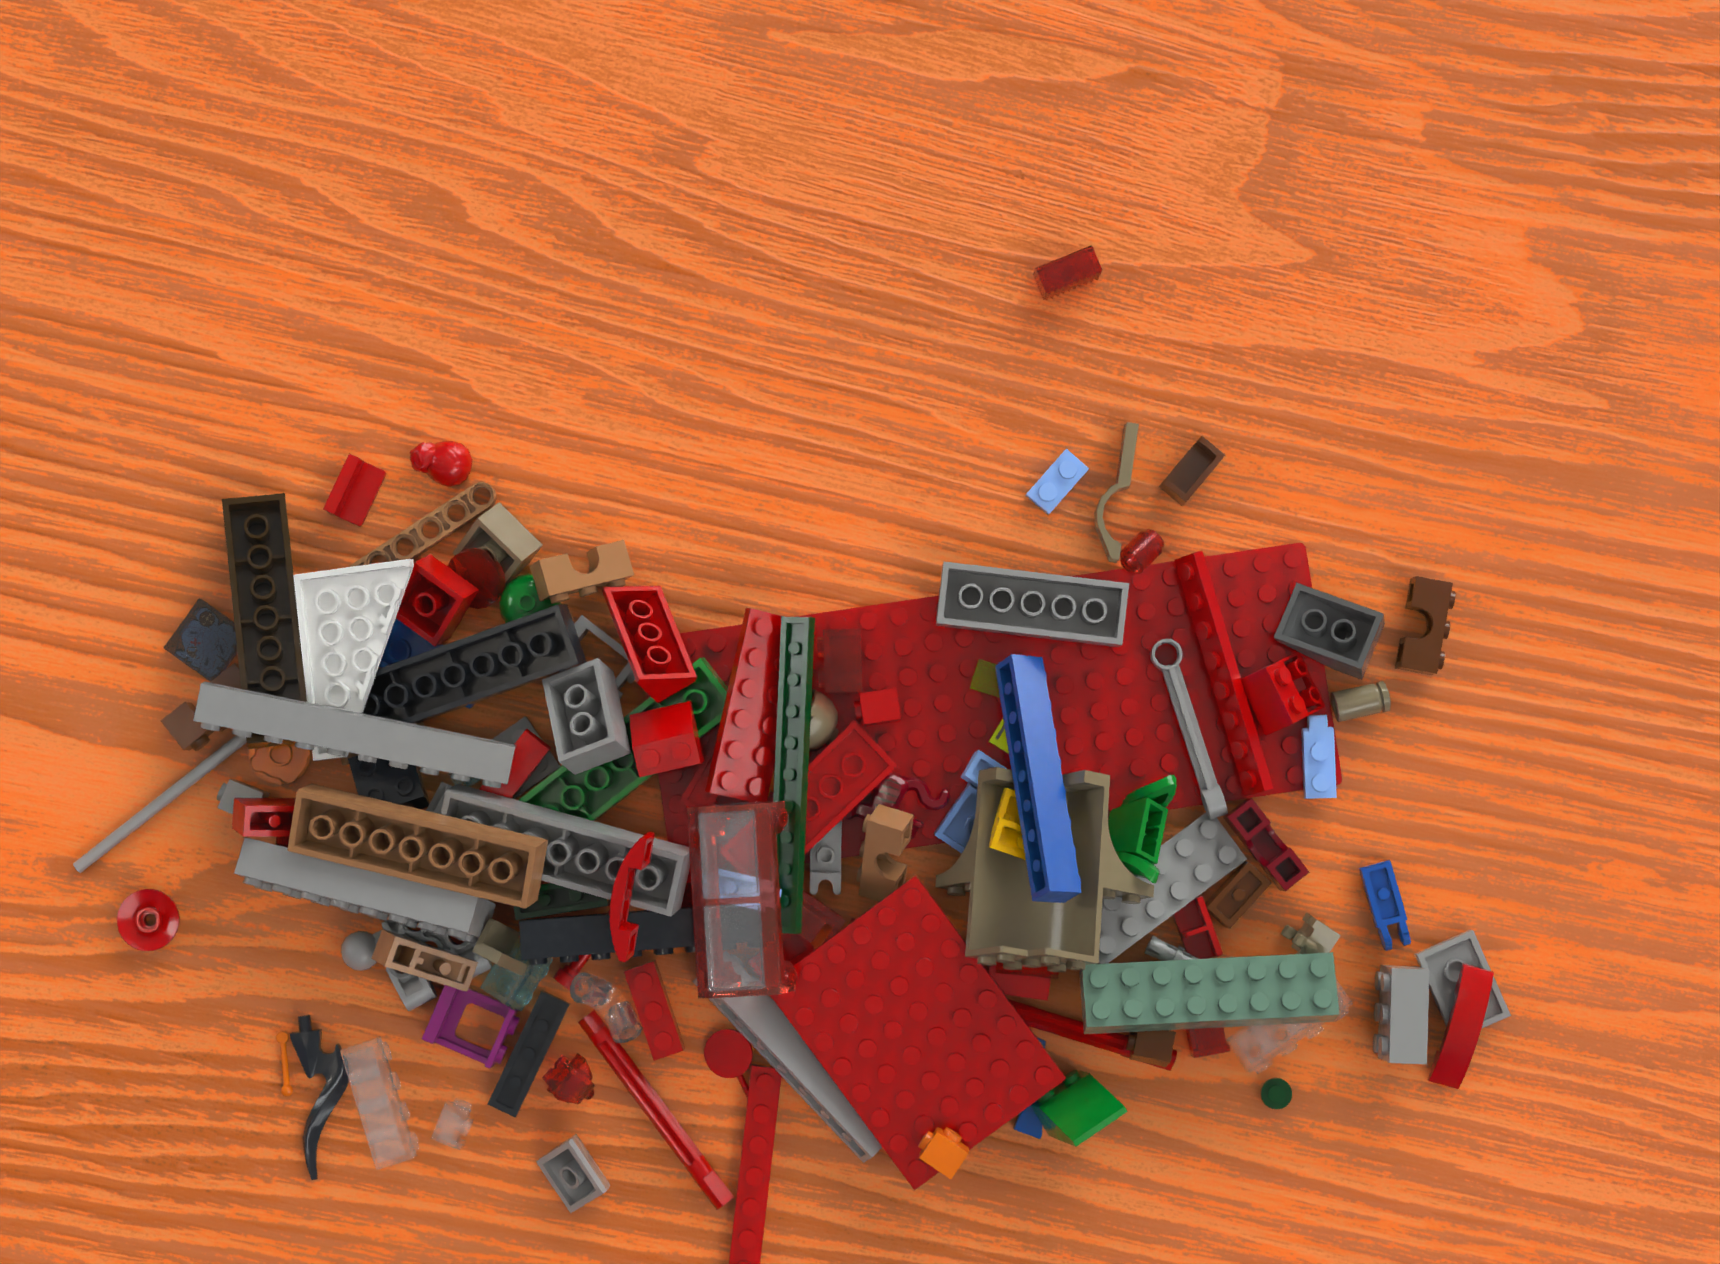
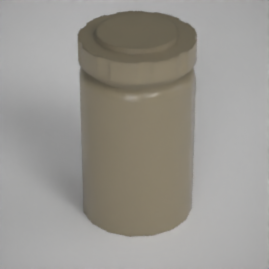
[1331,681,1391,722]

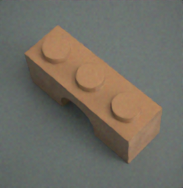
[530,540,634,604]
[856,804,914,902]

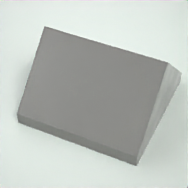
[536,1134,611,1213]

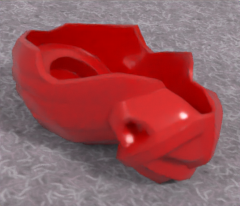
[410,441,473,487]

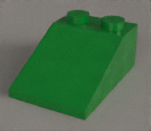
[1031,1070,1128,1147]

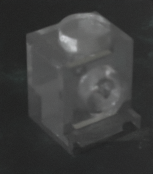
[431,1098,474,1150]

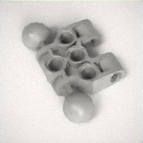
[341,900,493,1011]

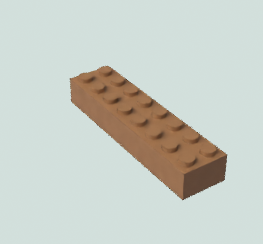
[287,783,548,909]

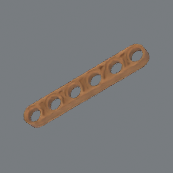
[348,482,497,567]

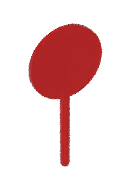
[704,1029,753,1098]

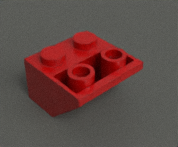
[1241,651,1325,736]

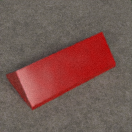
[602,586,697,703]

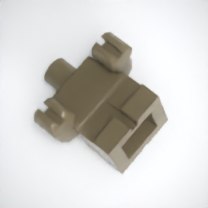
[1281,913,1341,954]

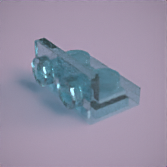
[480,937,553,1011]

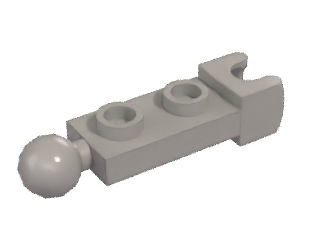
[810,820,842,895]

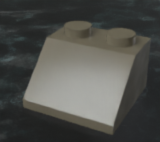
[453,502,543,595]

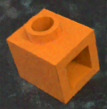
[918,1127,969,1179]

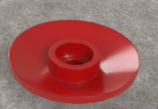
[117,889,180,951]

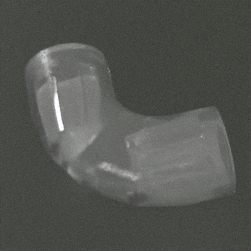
[570,972,642,1043]

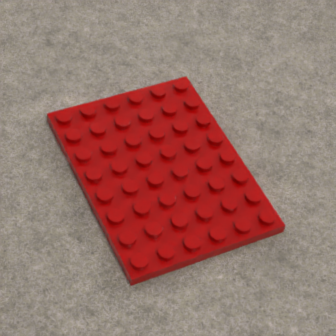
[765,875,1066,1191]

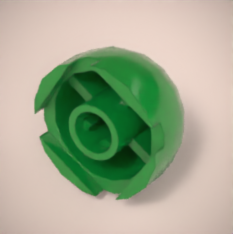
[499,574,561,623]

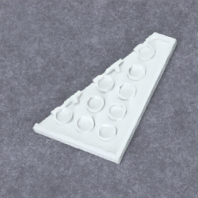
[293,559,414,761]

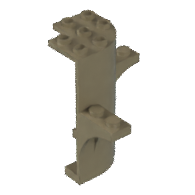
[935,767,1154,972]

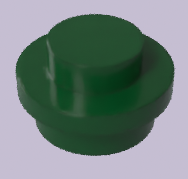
[1261,1078,1292,1109]

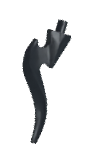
[290,1015,349,1180]

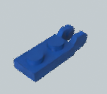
[1359,860,1411,951]

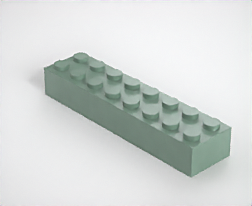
[1079,952,1340,1034]

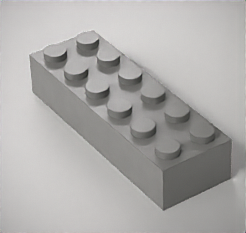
[935,562,1129,647]

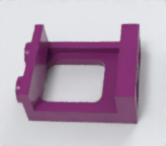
[422,985,520,1069]

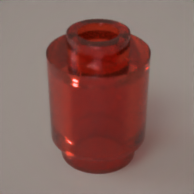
[1120,529,1164,574]

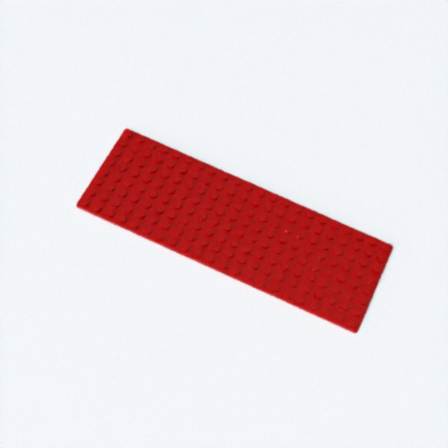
[647,543,1342,875]

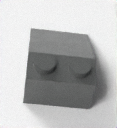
[1274,583,1385,680]

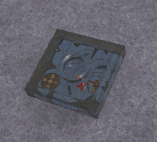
[164,598,237,682]

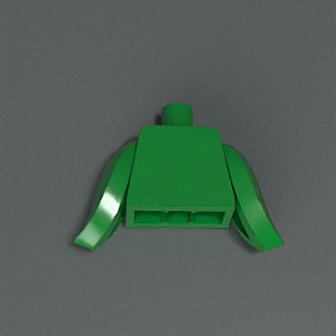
[1108,775,1177,883]

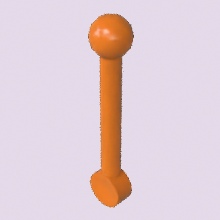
[276,1031,293,1097]

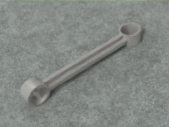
[1150,639,1228,820]

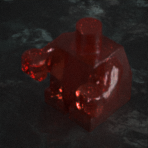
[542,1053,595,1104]

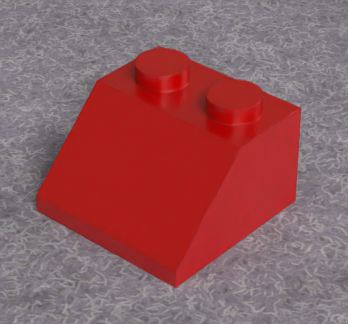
[629,701,705,778]

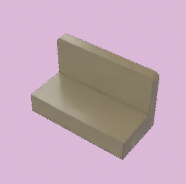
[472,918,528,976]

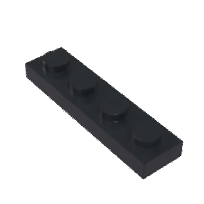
[488,990,570,1117]

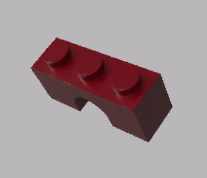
[1223,798,1310,891]

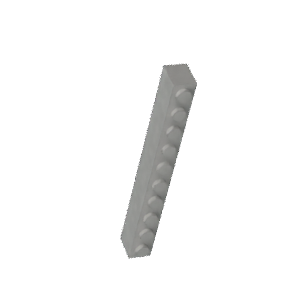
[193,681,516,788]

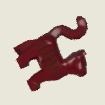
[844,773,950,845]

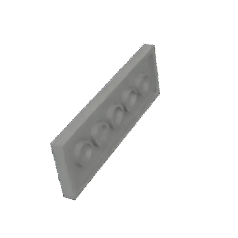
[1099,813,1247,964]

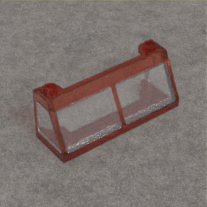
[687,801,797,998]

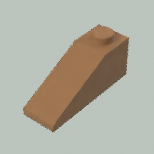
[371,929,478,992]

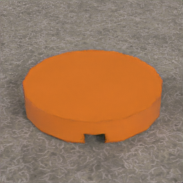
[248,744,312,785]

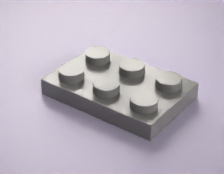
[1414,929,1511,1028]

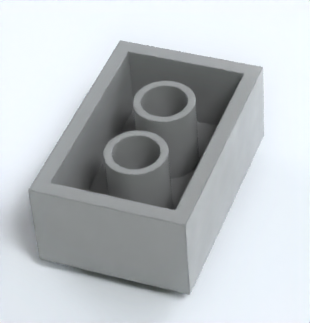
[542,658,631,775]
[1373,965,1430,1065]

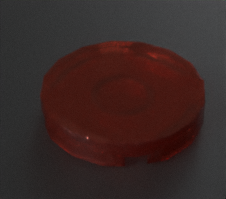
[447,548,505,609]

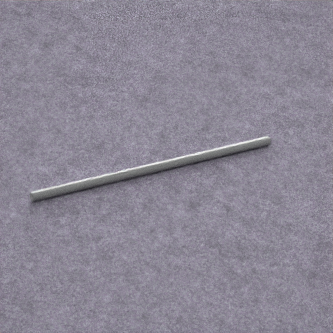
[73,735,247,873]

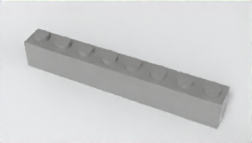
[692,950,882,1163]

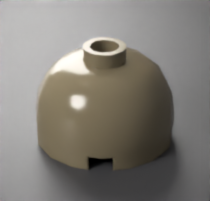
[809,689,839,752]

